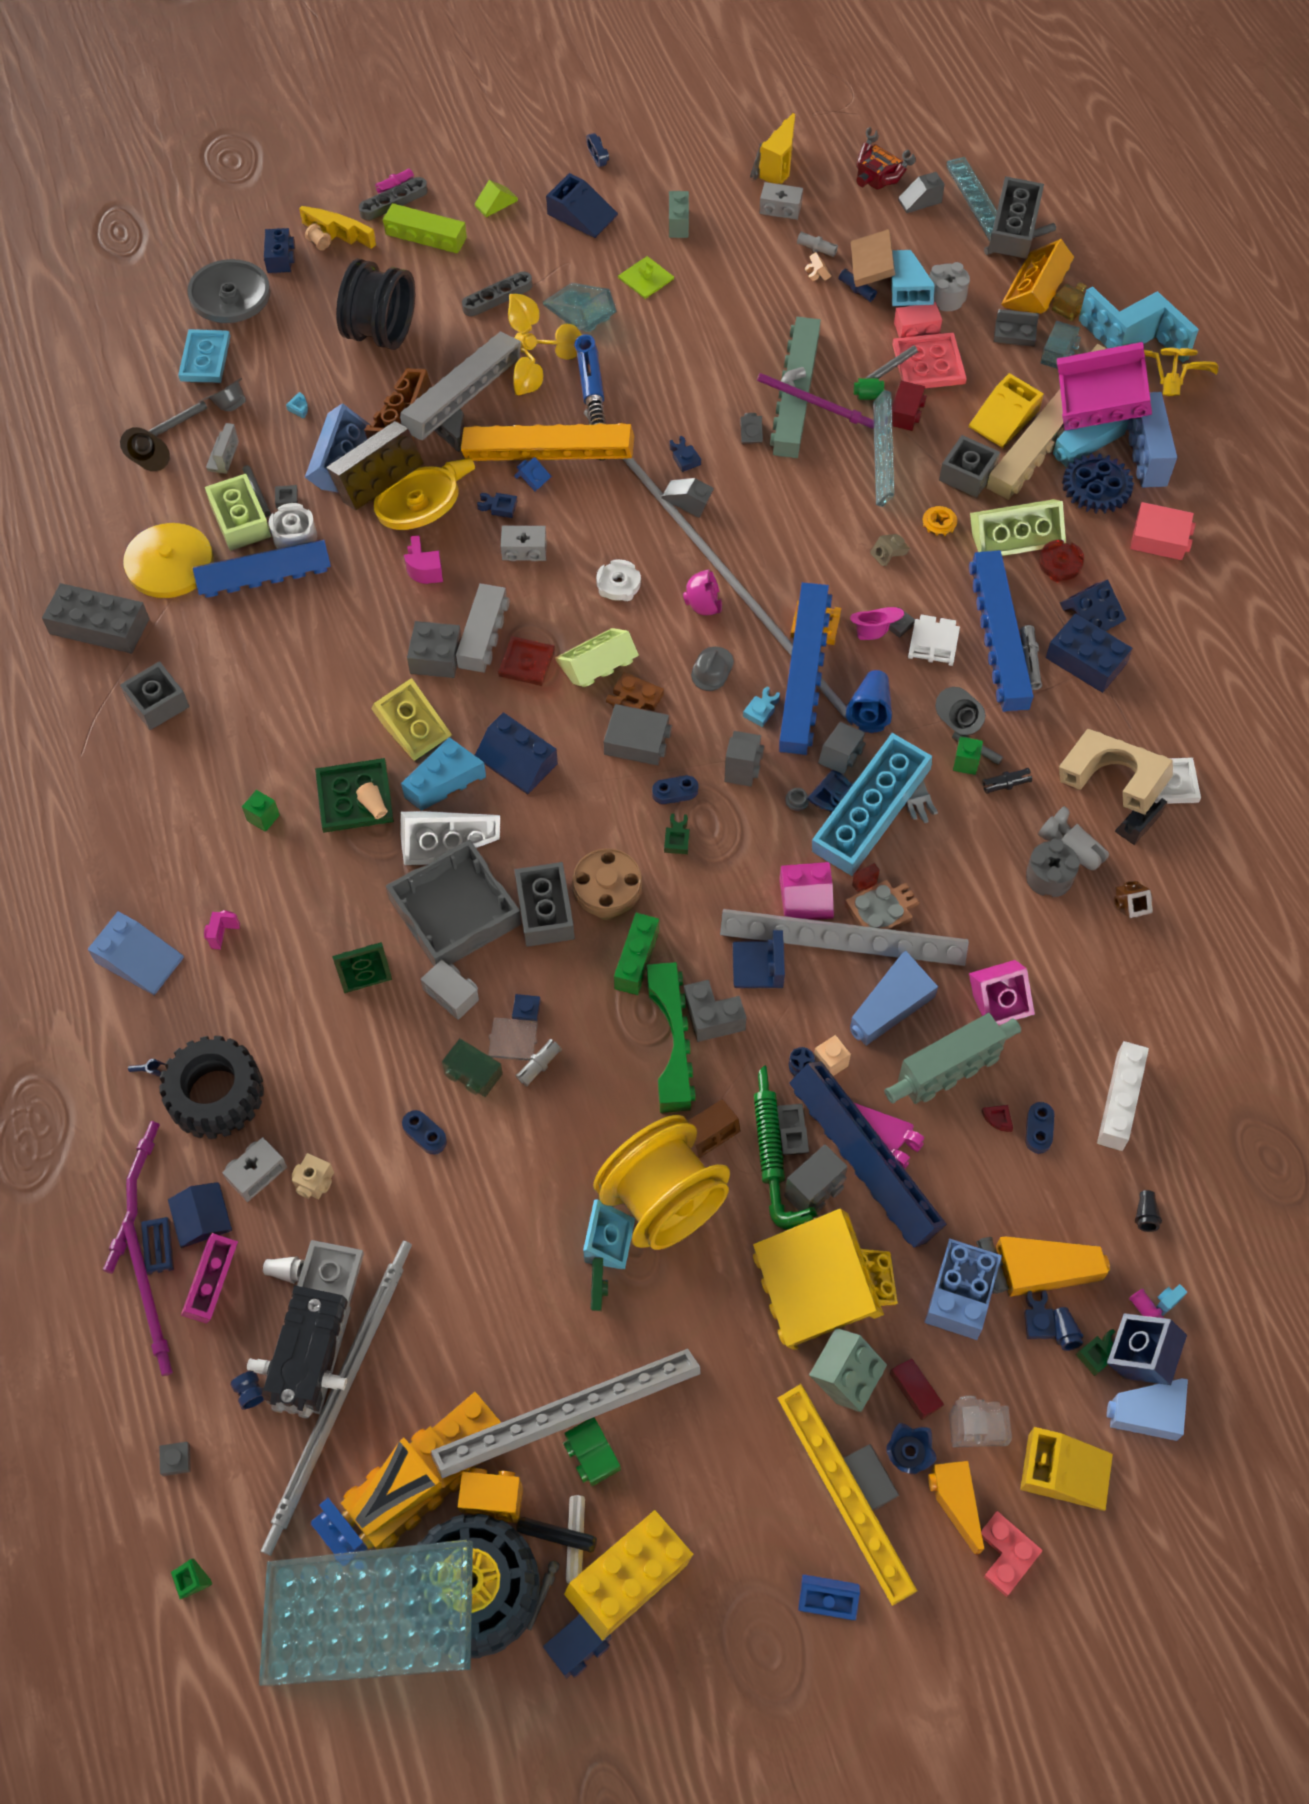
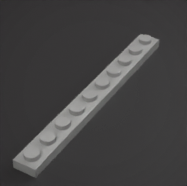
[720,909,969,966]
[431,1349,701,1478]

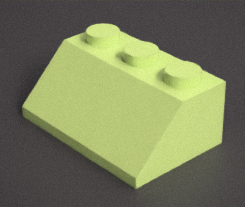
[555,628,639,687]

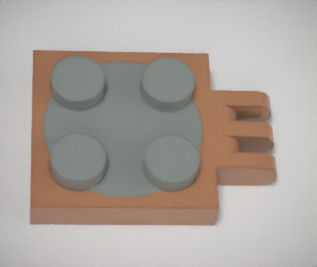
[845,879,920,930]

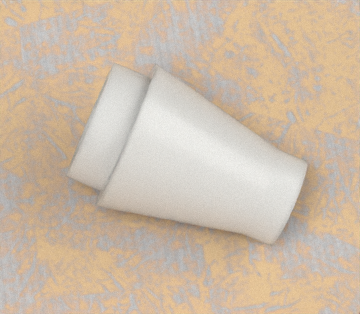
[263,1256,305,1284]

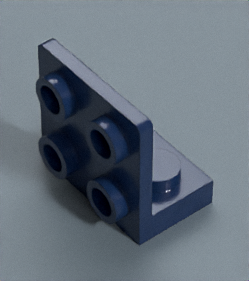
[1060,579,1126,631]
[732,930,785,988]

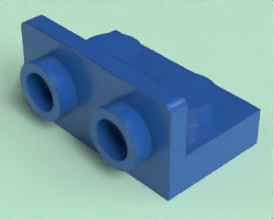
[311,1498,368,1567]

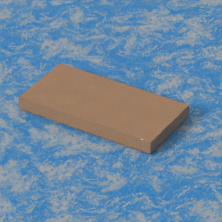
[851,229,895,287]

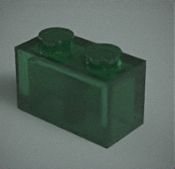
[442,1038,503,1097]

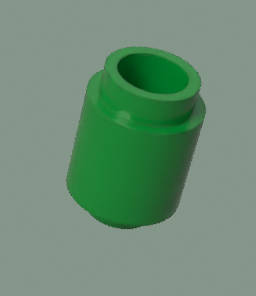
[853,378,884,400]

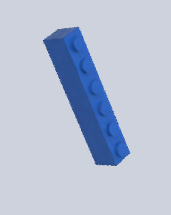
[192,539,331,598]

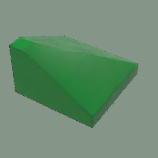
[171,1558,212,1599]

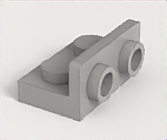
[206,423,239,474]

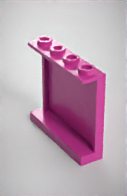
[1057,342,1152,431]

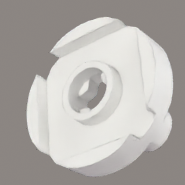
[596,560,641,601]

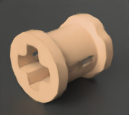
[305,224,331,250]

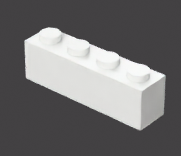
[1097,1041,1149,1151]

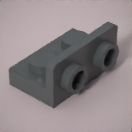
[994,309,1039,346]

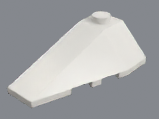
[400,811,500,865]

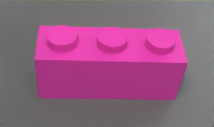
[181,1233,238,1324]

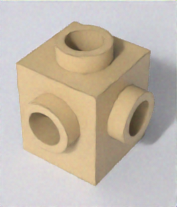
[292,1153,334,1200]

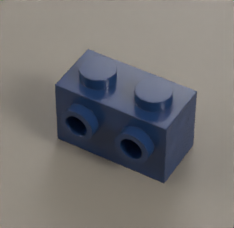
[264,228,295,273]

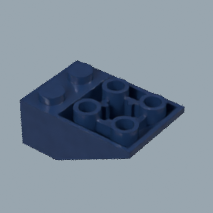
[546,173,618,238]

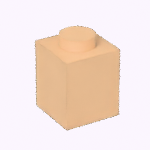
[814,1035,851,1076]

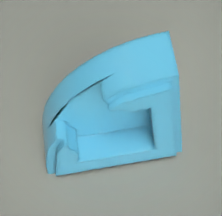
[286,392,308,419]

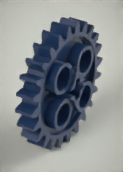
[1062,453,1134,514]

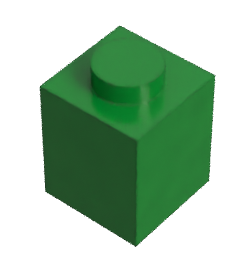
[953,736,983,775]
[241,789,280,832]

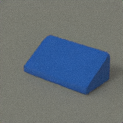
[798,1575,860,1621]

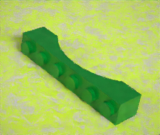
[647,962,696,1113]

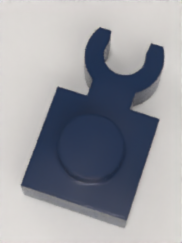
[670,436,701,472]
[477,493,518,518]
[1024,1290,1056,1339]

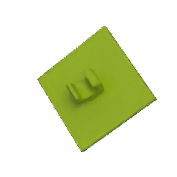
[618,256,674,299]

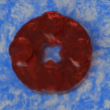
[1039,540,1084,582]

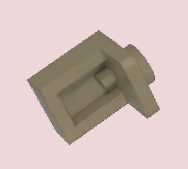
[870,534,910,566]

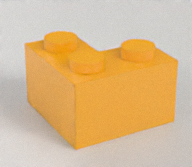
[458,1468,523,1523]

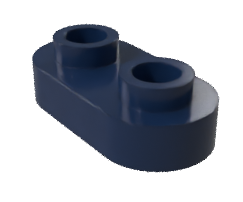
[586,133,609,167]
[652,775,699,804]
[1025,1102,1055,1154]
[402,1110,447,1154]

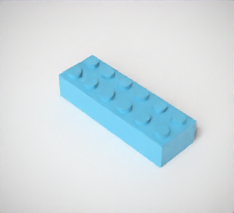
[812,733,932,876]

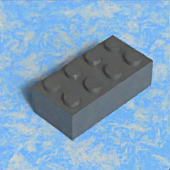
[988,176,1044,259]
[42,583,150,654]

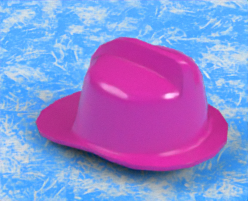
[850,607,904,640]

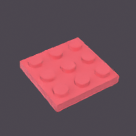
[892,332,967,388]

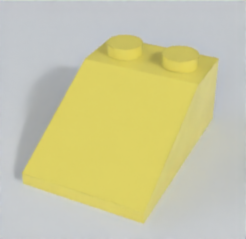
[371,678,452,761]

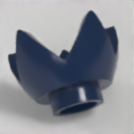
[886,1423,937,1474]

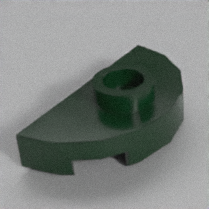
[590,1258,608,1312]

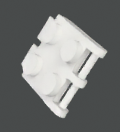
[908,614,960,666]

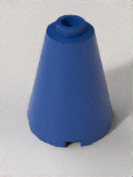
[846,670,892,733]

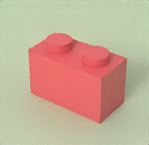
[894,302,942,338]

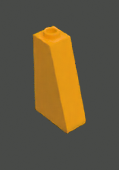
[996,1236,1110,1297]

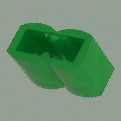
[562,1417,621,1487]

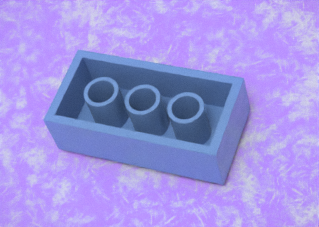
[1126,392,1177,488]

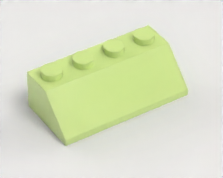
[970,499,1066,556]

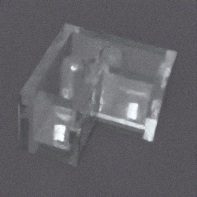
[949,1396,1012,1447]

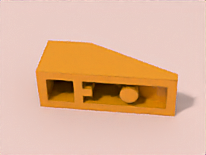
[928,1461,984,1554]

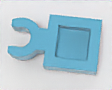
[743,687,780,727]

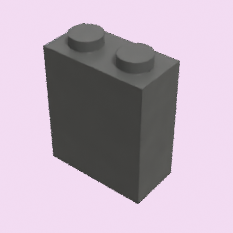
[603,704,672,766]

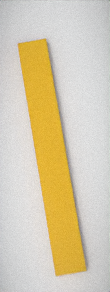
[777,1384,918,1606]

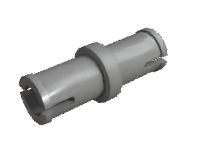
[797,231,838,258]
[515,1039,562,1086]

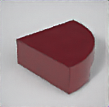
[982,1105,1013,1132]

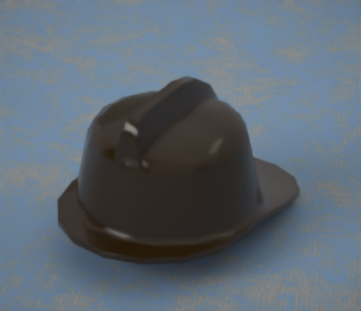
[120,427,170,471]

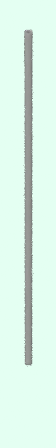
[584,408,847,719]

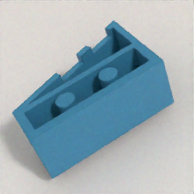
[401,737,486,811]

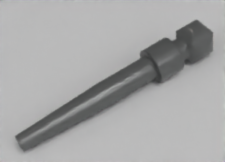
[526,1561,559,1630]

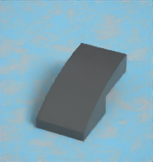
[777,1104,809,1155]

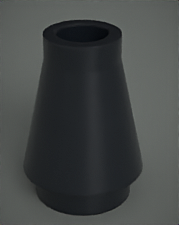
[1135,1190,1162,1232]

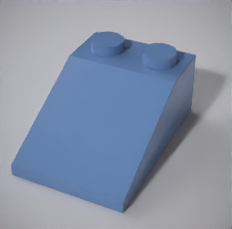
[88,911,184,996]

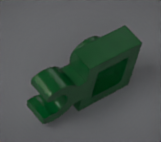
[664,813,690,855]
[1076,1329,1116,1376]

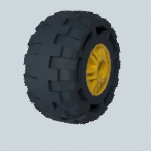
[404,1514,540,1659]

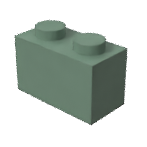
[669,191,689,238]

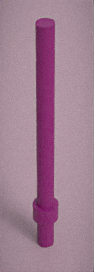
[757,373,876,429]
[123,1220,173,1376]

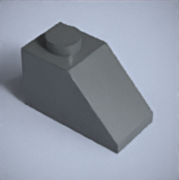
[898,172,945,213]
[434,409,464,452]
[661,478,714,518]

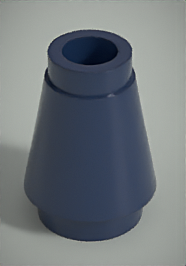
[1053,1307,1083,1351]

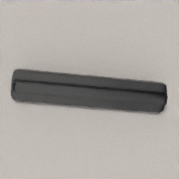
[516,1517,597,1553]

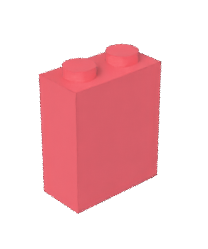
[1130,502,1196,560]

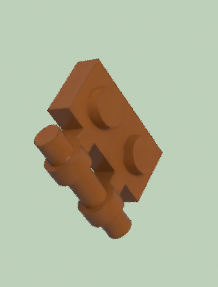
[606,672,664,711]

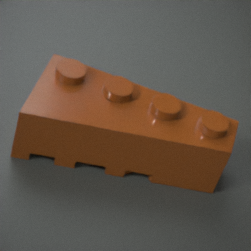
[364,368,432,440]

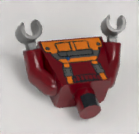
[856,127,916,190]

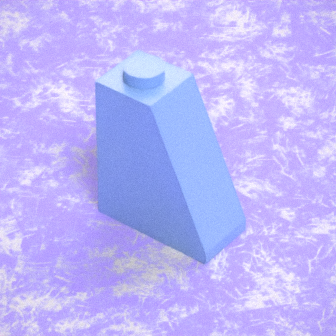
[1107,1378,1188,1441]

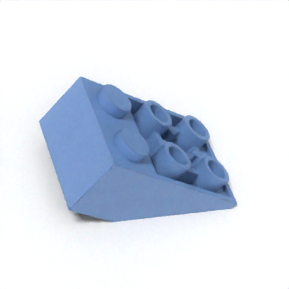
[925,1239,1002,1340]

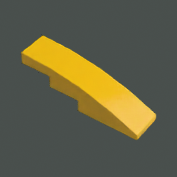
[299,206,376,249]

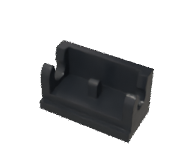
[1115,798,1168,845]

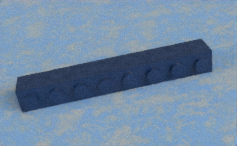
[789,1061,947,1248]

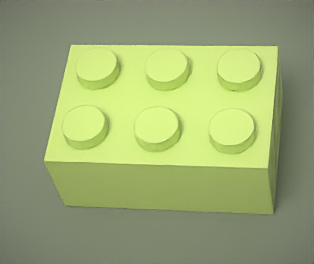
[205,474,271,551]

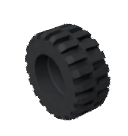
[159,1036,264,1139]

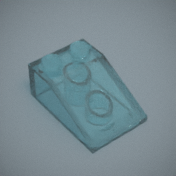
[543,283,617,332]

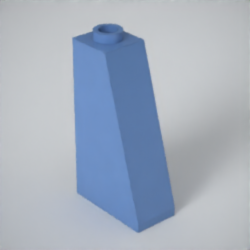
[850,951,938,1046]

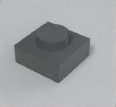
[275,485,298,509]
[889,607,915,638]
[159,1442,191,1476]

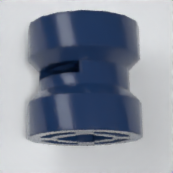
[230,1371,265,1410]

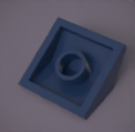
[168,1182,233,1248]

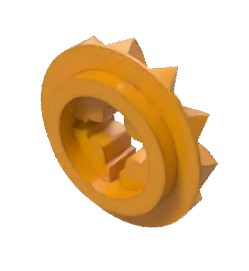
[922,506,957,536]

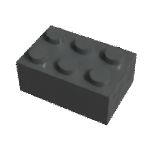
[514,862,575,947]

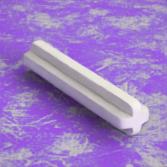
[566,1495,585,1584]

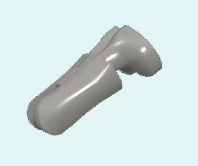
[1038,806,1109,871]

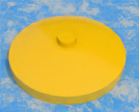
[374,467,459,530]
[124,523,214,598]

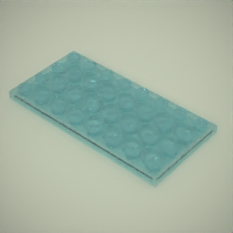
[259,1540,473,1686]

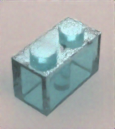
[1040,321,1081,369]

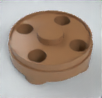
[572,848,642,920]

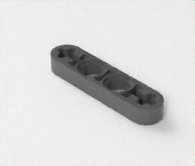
[359,177,428,220]
[462,272,532,316]

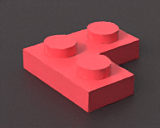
[981,1511,1043,1597]

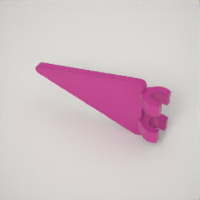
[854,1103,925,1169]

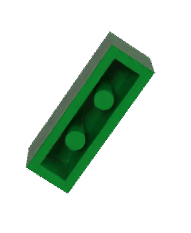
[614,913,659,995]

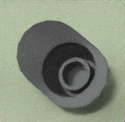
[199,378,246,411]
[691,646,734,691]
[935,687,986,735]

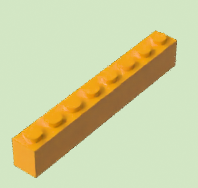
[461,423,635,461]

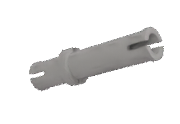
[1020,625,1042,690]

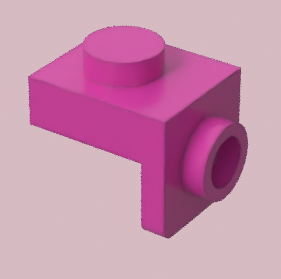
[204,911,240,950]

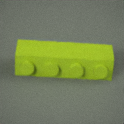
[383,203,467,254]

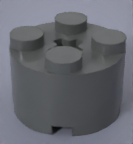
[1026,839,1080,897]

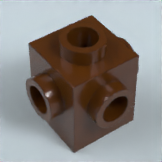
[1114,881,1153,918]

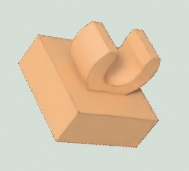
[805,252,831,281]

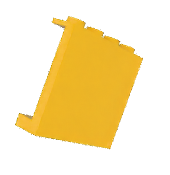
[753,1208,884,1350]

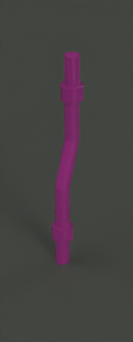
[103,1121,160,1274]

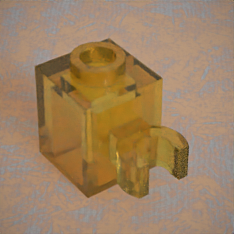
[1052,282,1087,321]

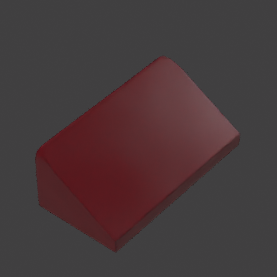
[890,1359,944,1420]

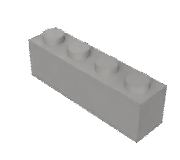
[456,583,510,673]

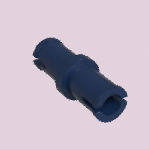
[838,268,877,302]

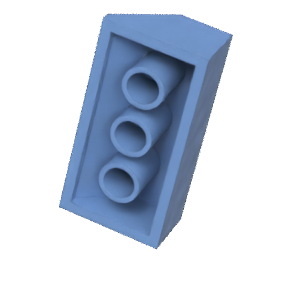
[305,403,371,492]

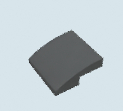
[844,1444,900,1510]

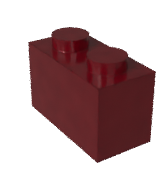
[888,380,927,431]

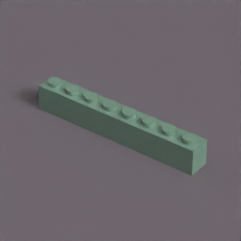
[770,316,821,458]

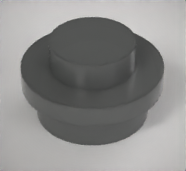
[785,788,809,811]

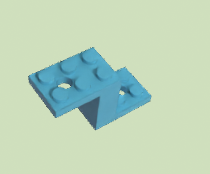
[1079,287,1199,363]

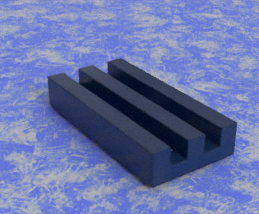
[141,1217,174,1275]

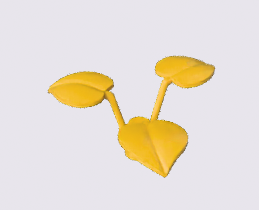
[508,294,582,395]
[1144,348,1219,396]

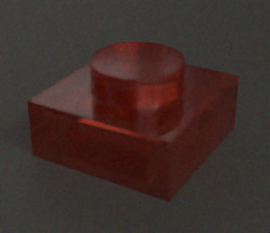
[852,863,880,892]

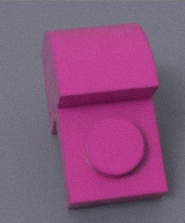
[404,536,443,584]

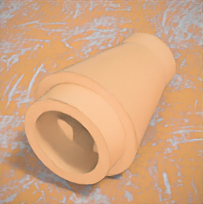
[356,782,388,819]

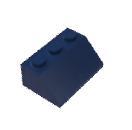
[475,712,558,795]

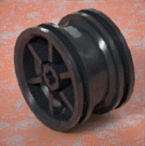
[336,258,416,350]

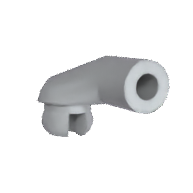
[781,367,806,387]

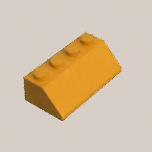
[1001,239,1074,314]

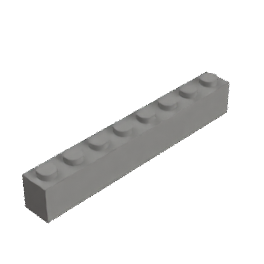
[400,331,521,440]

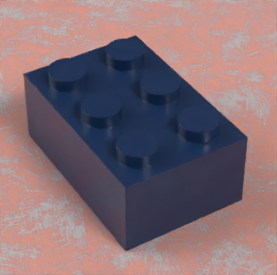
[1046,613,1133,693]

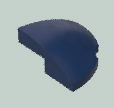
[806,769,855,812]

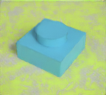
[1156,1284,1188,1316]

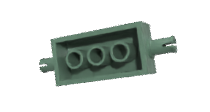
[884,1013,1021,1104]

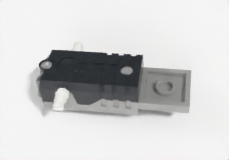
[247,1240,364,1418]

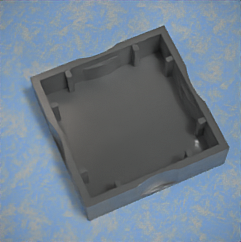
[386,839,522,966]

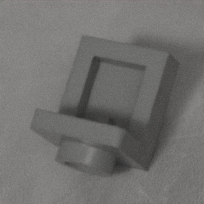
[740,413,763,444]

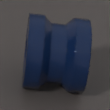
[788,1047,815,1077]

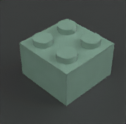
[809,1328,887,1412]

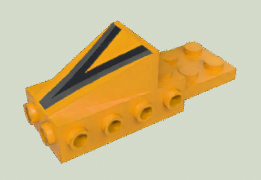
[341,1392,501,1553]

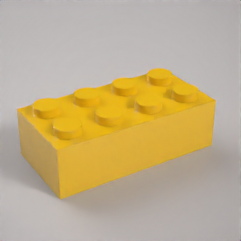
[564,1510,694,1641]

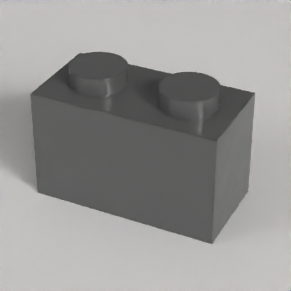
[818,722,866,774]

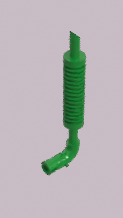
[753,1065,818,1230]

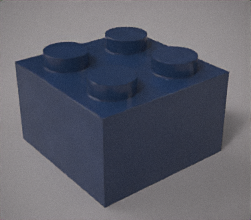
[1107,1314,1187,1385]

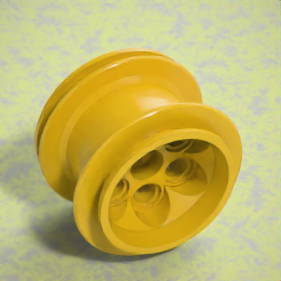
[593,1115,730,1250]

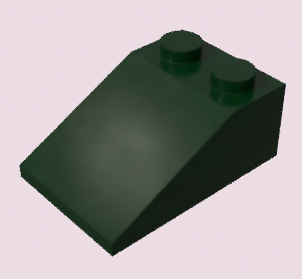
[332,942,392,994]

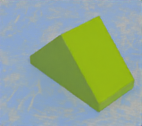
[475,180,518,217]

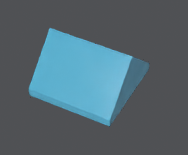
[583,1199,635,1269]

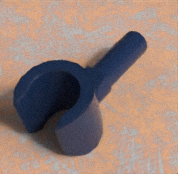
[128,1059,165,1077]

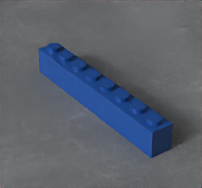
[969,550,1034,712]
[779,582,832,755]

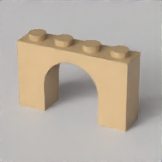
[1059,729,1173,815]

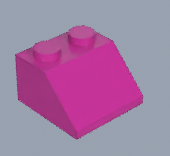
[780,862,834,920]
[969,960,1035,1025]

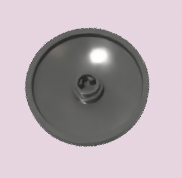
[187,259,271,323]

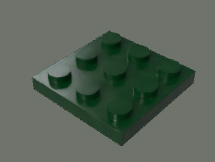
[315,758,394,833]

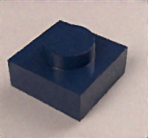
[512,994,541,1023]

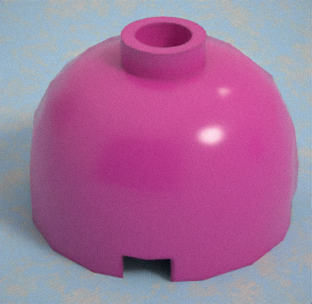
[683,569,722,615]

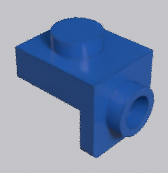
[514,457,552,492]

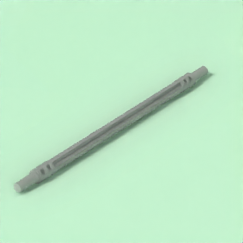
[260,1241,412,1556]

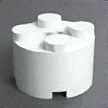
[269,503,317,549]

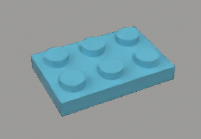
[178,329,231,383]

